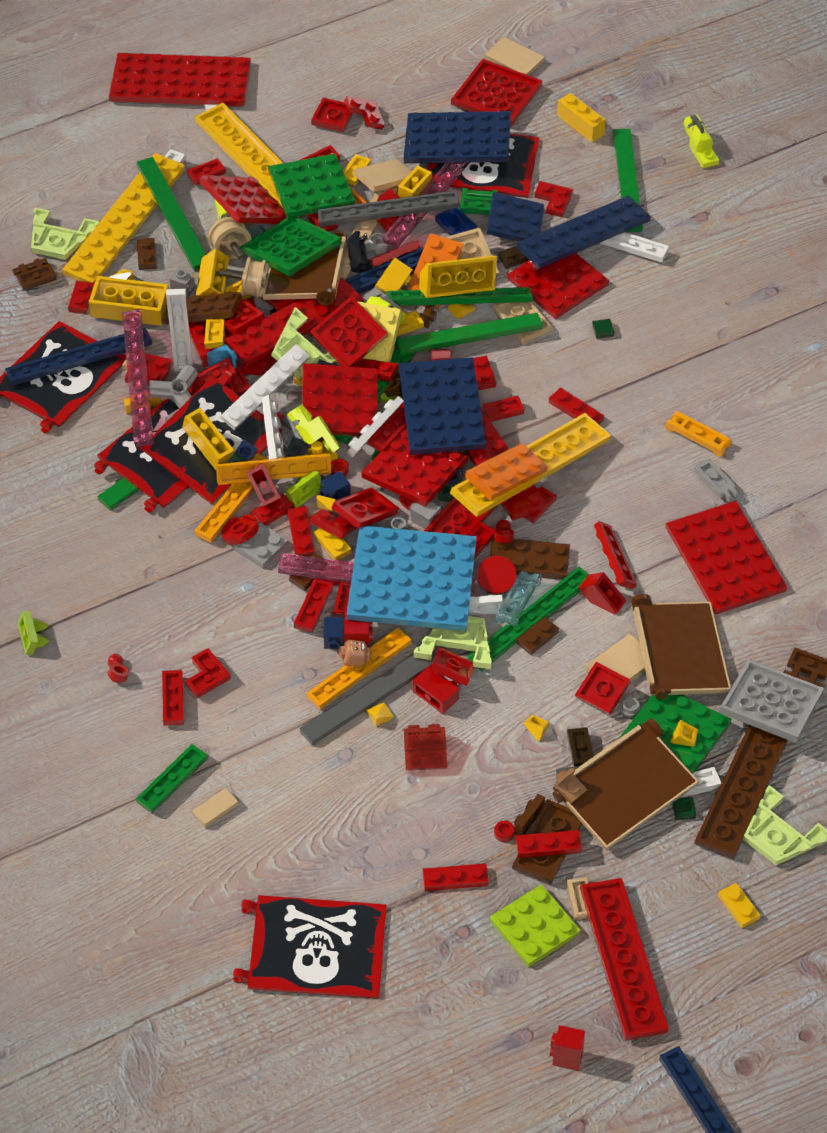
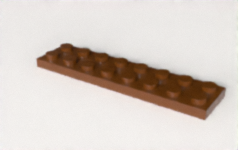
[695,725,789,859]

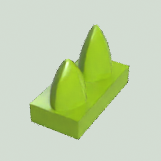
[286,471,322,508]
[17,611,49,655]

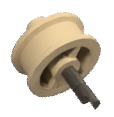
[208,217,251,260]
[219,257,269,300]

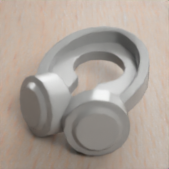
[365,233,390,255]

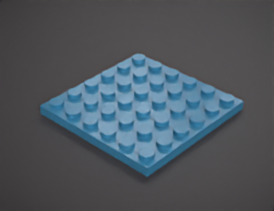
[346,526,477,631]

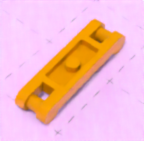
[665,411,732,457]

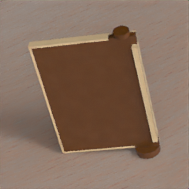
[263,231,347,306]
[632,594,731,700]
[552,718,699,850]

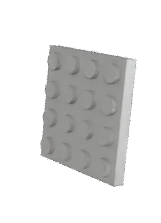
[719,659,824,743]

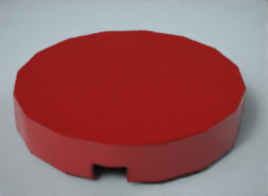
[221,514,259,545]
[477,556,516,595]

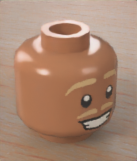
[339,640,370,667]

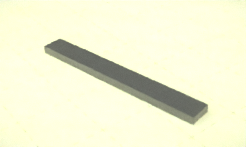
[318,190,460,227]
[300,651,436,745]

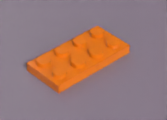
[407,233,464,310]
[465,443,548,501]

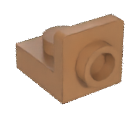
[554,768,587,805]

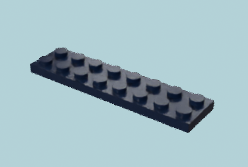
[517,195,651,269]

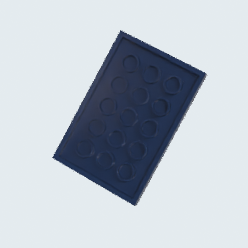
[403,111,511,164]
[399,357,486,455]

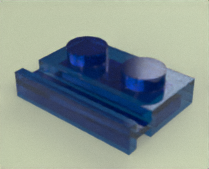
[435,208,477,236]

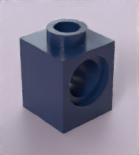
[320,471,351,501]
[324,617,344,649]

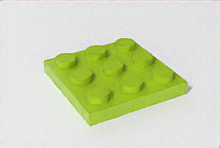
[489,884,581,968]

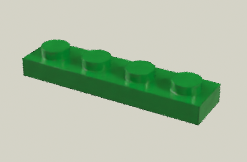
[136,744,208,814]

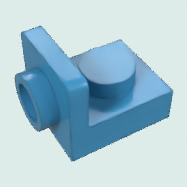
[207,345,237,368]

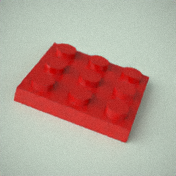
[310,296,388,367]

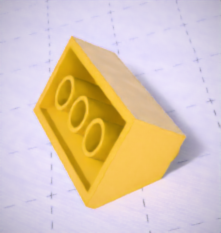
[419,255,497,298]
[89,276,168,326]

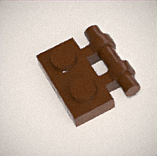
[12,258,57,291]
[783,647,827,687]

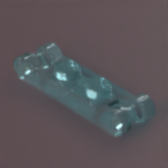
[496,571,542,626]

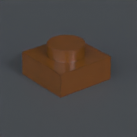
[422,305,437,328]

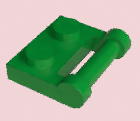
[460,188,497,215]

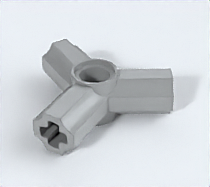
[148,365,198,408]

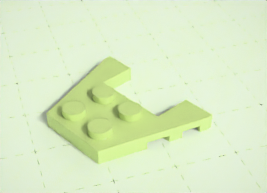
[31,208,99,260]
[271,308,338,379]
[414,616,491,669]
[743,785,827,865]

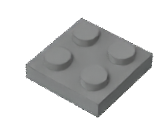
[233,521,288,569]

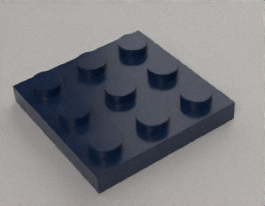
[486,192,544,242]

